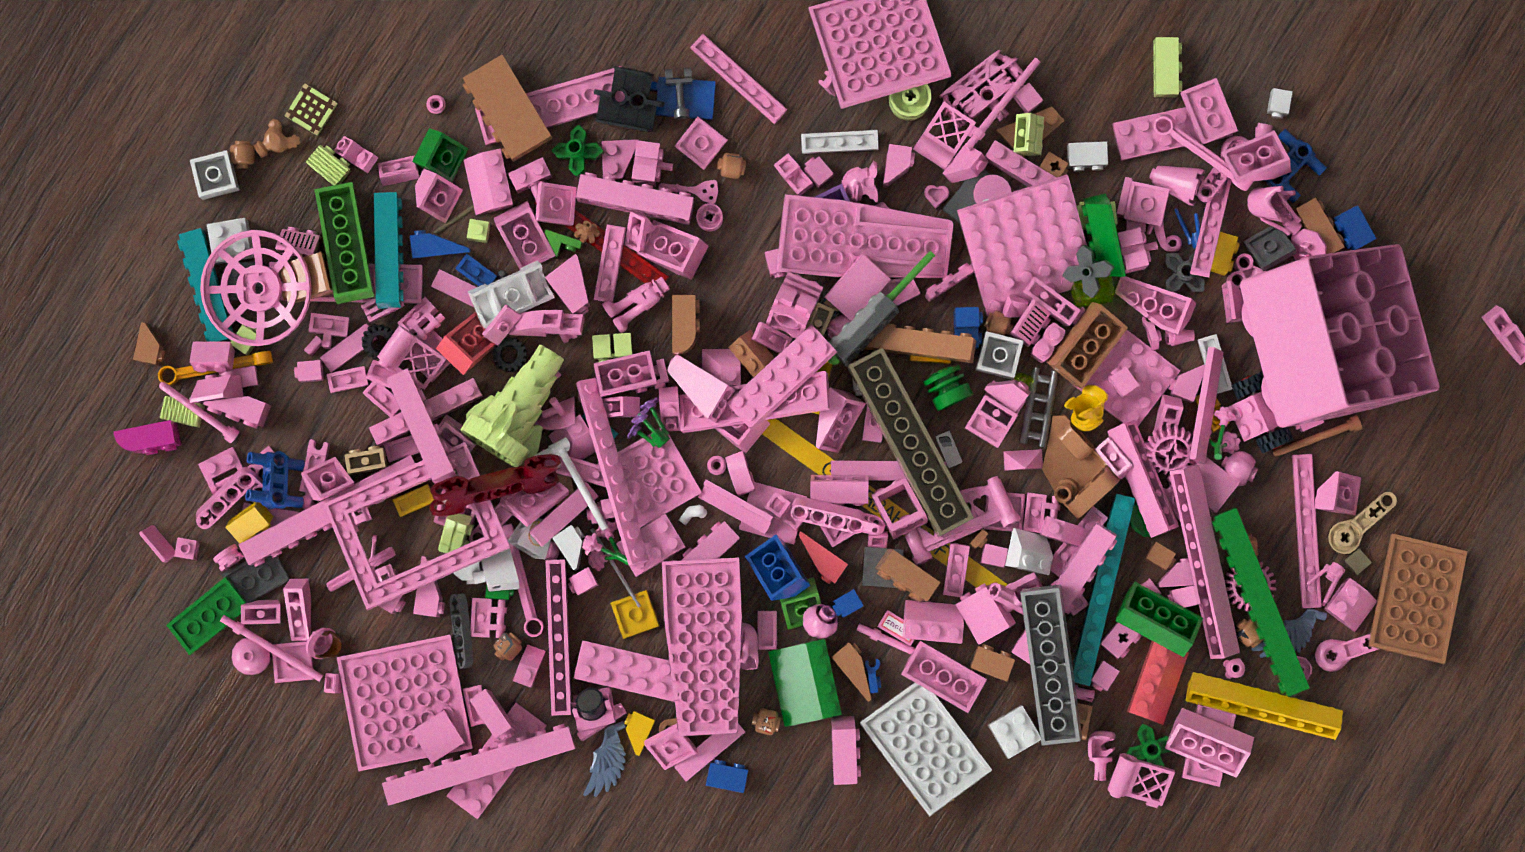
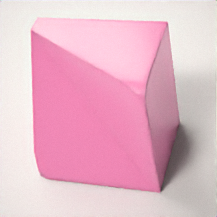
[1002,295,1029,318]

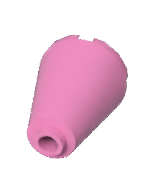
[1150,166,1205,206]

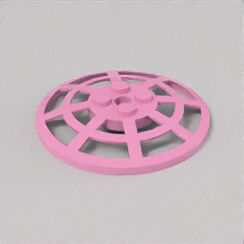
[201,230,312,346]

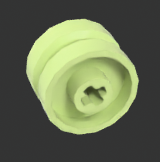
[889,84,931,121]

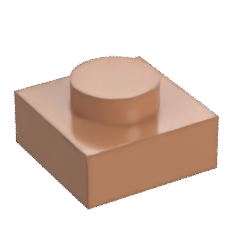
[969,529,988,549]

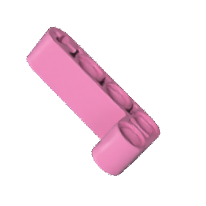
[196,467,263,529]

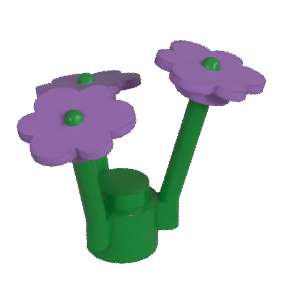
[627,398,670,448]

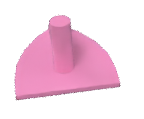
[535,397,575,430]

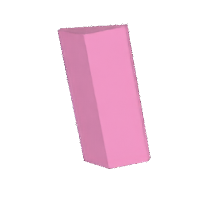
[901,641,987,713]

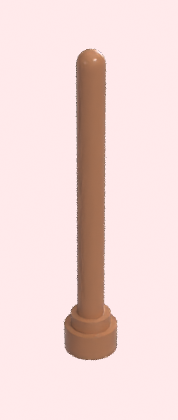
[1273,415,1362,457]

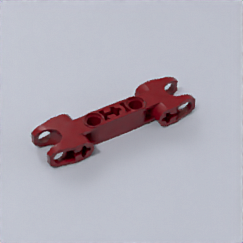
[429,454,561,517]

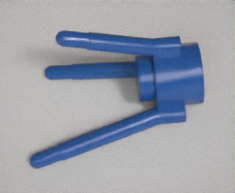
[1174,208,1205,248]

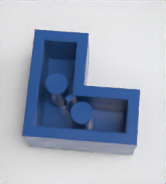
[953,307,983,349]

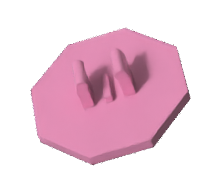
[1291,228,1327,261]

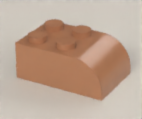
[672,295,700,356]

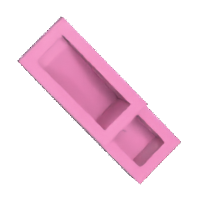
[1482,305,1525,365]

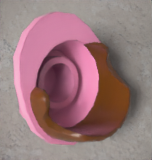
[306,628,342,659]

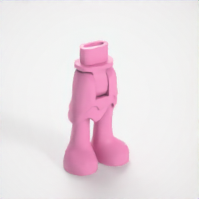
[602,277,670,333]

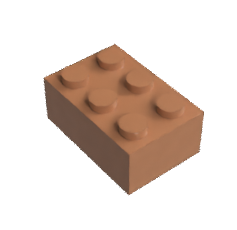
[875,549,940,602]

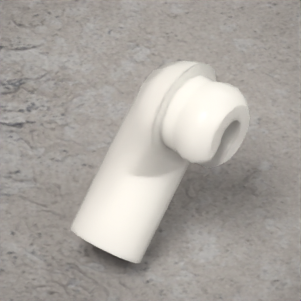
[679,505,707,525]

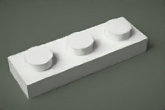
[1197,334,1232,394]

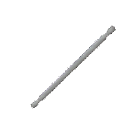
[590,528,641,608]

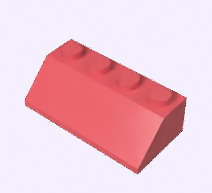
[1127,641,1189,725]

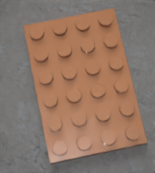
[1368,534,1467,664]

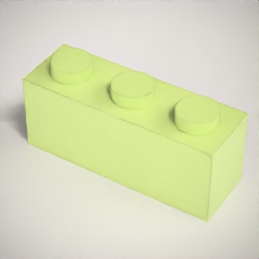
[1153,37,1182,97]

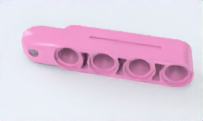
[791,497,886,535]

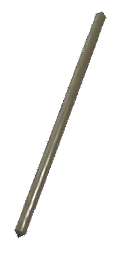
[431,180,512,235]

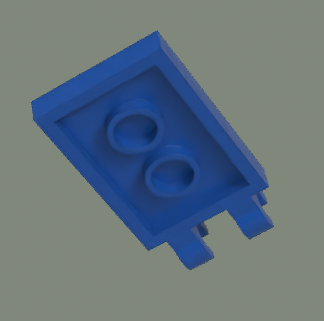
[643,77,716,120]

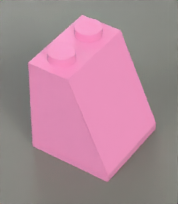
[545,254,590,315]

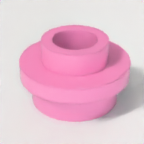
[426,95,446,114]
[707,456,726,475]

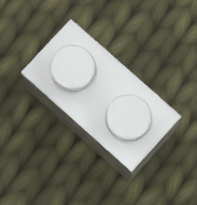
[1067,142,1108,172]

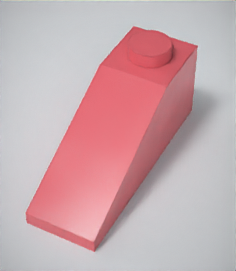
[798,532,848,584]

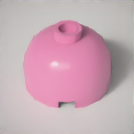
[231,638,271,675]

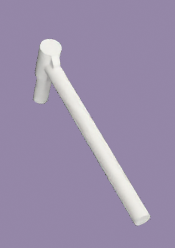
[532,437,609,531]

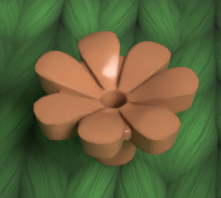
[574,221,600,243]

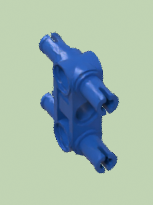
[1265,129,1327,203]
[245,451,305,509]

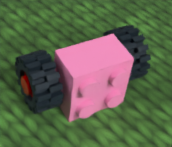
[1229,371,1294,454]

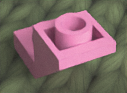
[334,136,378,173]

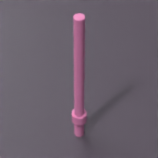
[964,58,1041,151]
[220,615,323,681]
[857,623,915,654]

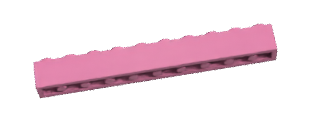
[238,455,415,567]
[1170,465,1240,659]
[382,724,576,806]

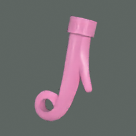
[1147,223,1182,253]

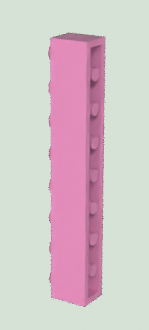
[1012,522,1117,664]
[545,560,572,716]

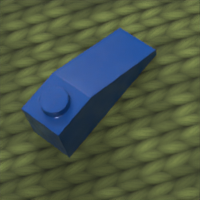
[410,230,471,258]

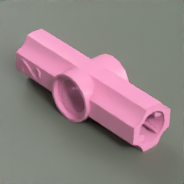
[988,582,1023,615]

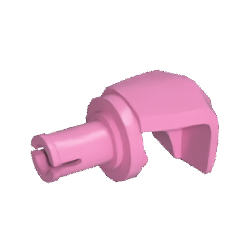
[1088,731,1116,781]

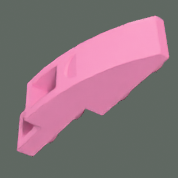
[509,310,584,337]

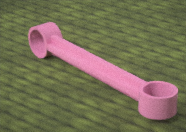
[1154,114,1254,191]
[502,524,544,637]

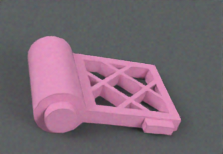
[913,101,976,170]
[377,325,446,390]
[1107,753,1175,808]

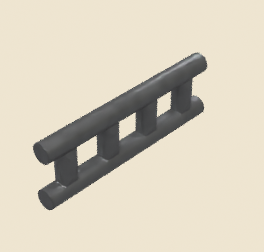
[1020,367,1059,447]

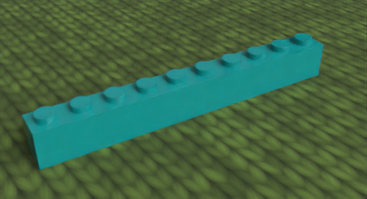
[1073,494,1135,686]

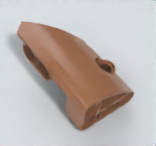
[1042,415,1121,519]

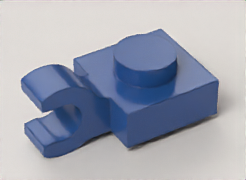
[865,659,881,693]

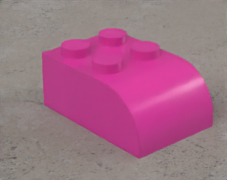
[114,420,181,455]

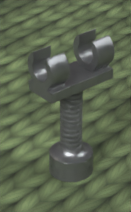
[665,68,692,119]

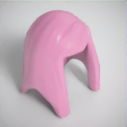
[1247,186,1296,223]
[740,623,759,670]

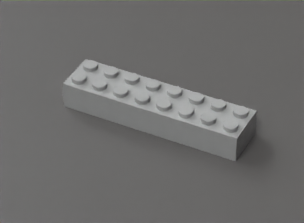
[1020,584,1082,745]

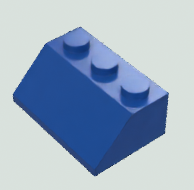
[745,535,811,601]

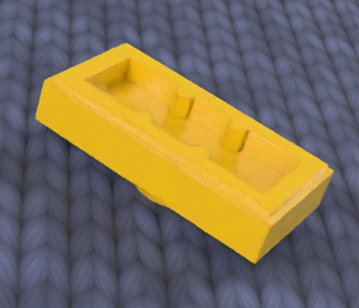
[392,484,435,517]

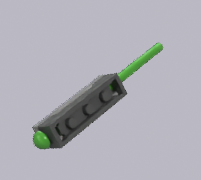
[828,251,935,367]

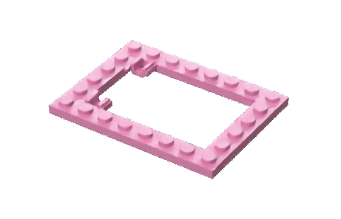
[323,442,511,610]

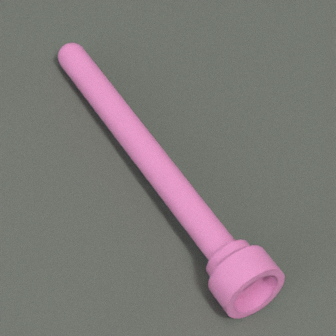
[159,382,239,443]

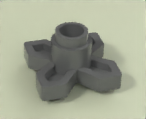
[1062,245,1114,298]
[1165,253,1204,292]

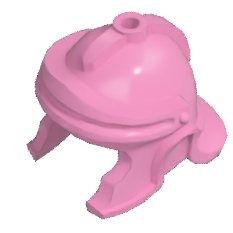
[842,161,878,203]

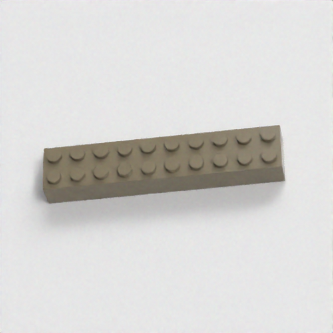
[847,348,974,537]

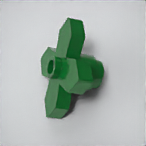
[552,125,604,178]
[1126,724,1172,775]

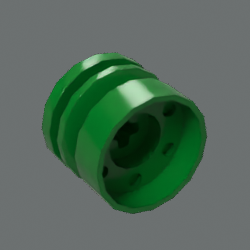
[923,365,973,412]

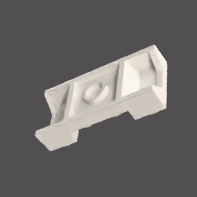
[468,261,555,329]

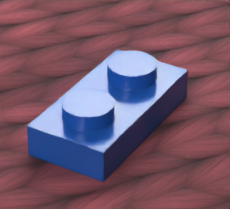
[455,253,498,286]

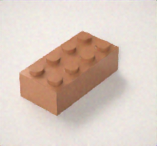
[1046,302,1128,388]

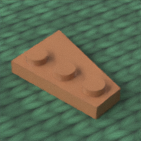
[996,107,1065,157]

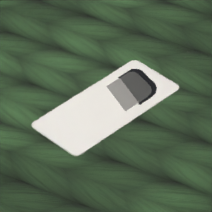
[936,431,962,468]

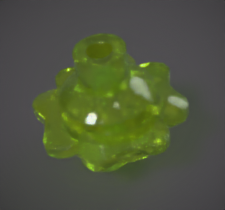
[1013,373,1033,387]

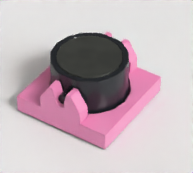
[571,687,616,732]

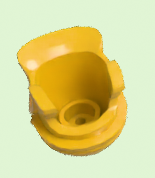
[1064,385,1109,431]

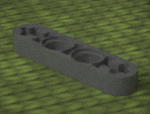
[450,593,473,669]

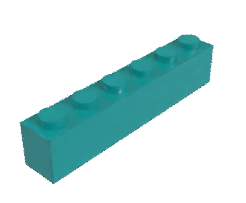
[374,192,404,309]
[177,228,234,342]

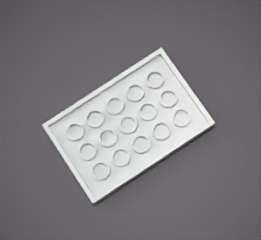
[860,683,992,816]

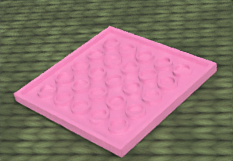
[808,0,951,109]
[957,175,1087,316]
[337,635,473,771]

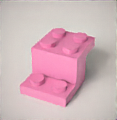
[965,380,1026,448]

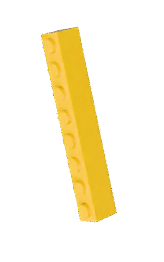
[1186,672,1343,740]

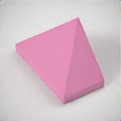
[1003,449,1043,471]

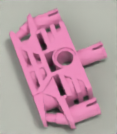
[939,50,1024,129]

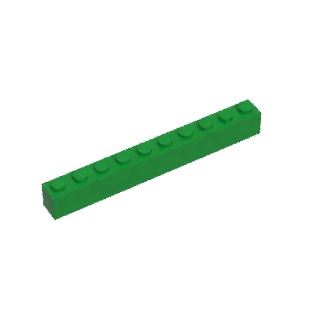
[1212,508,1310,697]

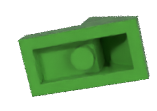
[545,230,583,259]

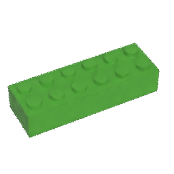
[314,182,375,304]

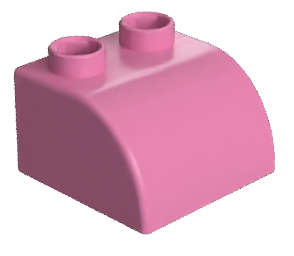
[1240,244,1440,428]

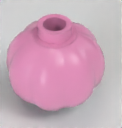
[1221,451,1258,486]
[803,604,838,639]

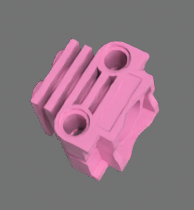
[766,272,823,339]

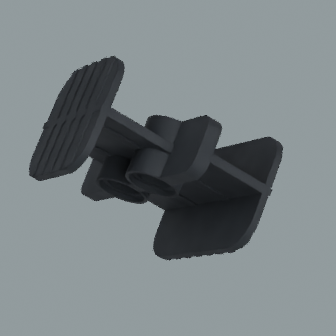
[594,66,665,132]

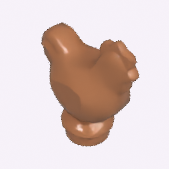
[253,119,300,158]

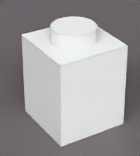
[1267,88,1292,119]

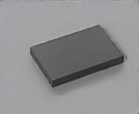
[943,170,990,224]
[222,556,290,603]

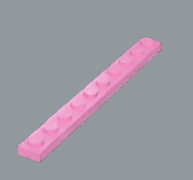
[576,378,649,566]

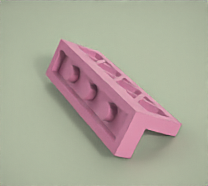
[698,480,774,535]

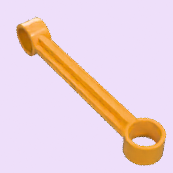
[158,351,273,386]

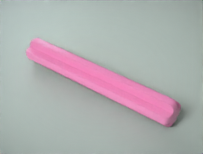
[326,547,396,592]

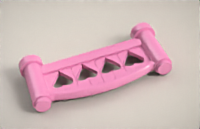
[899,476,1021,566]

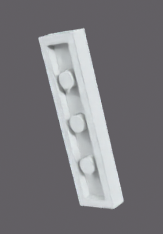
[801,130,878,154]

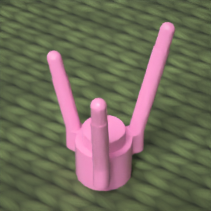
[1260,192,1302,236]
[1306,562,1345,606]

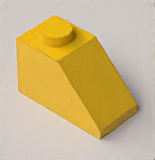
[624,711,655,756]

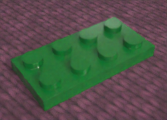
[166,577,247,655]

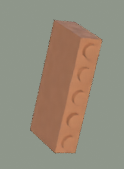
[462,55,552,162]

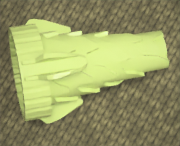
[460,345,564,467]

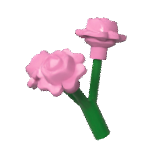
[1191,407,1241,460]
[582,520,629,571]

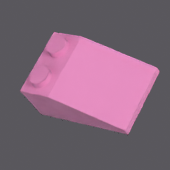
[1221,130,1291,183]
[494,201,555,269]
[637,220,708,280]
[816,387,866,453]
[413,556,445,617]

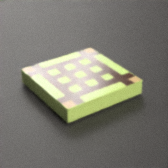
[285,84,338,136]

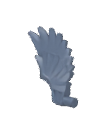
[1251,609,1327,658]
[583,721,626,797]

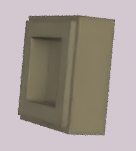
[1344,548,1372,575]

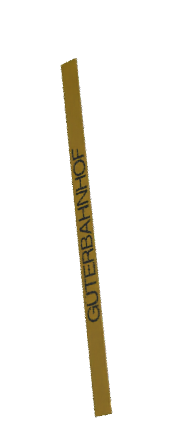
[762,418,1008,588]

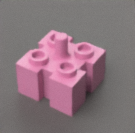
[632,140,673,187]
[1117,228,1158,274]

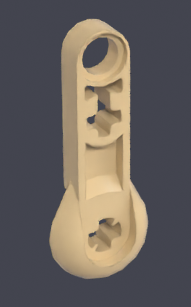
[1328,492,1397,554]

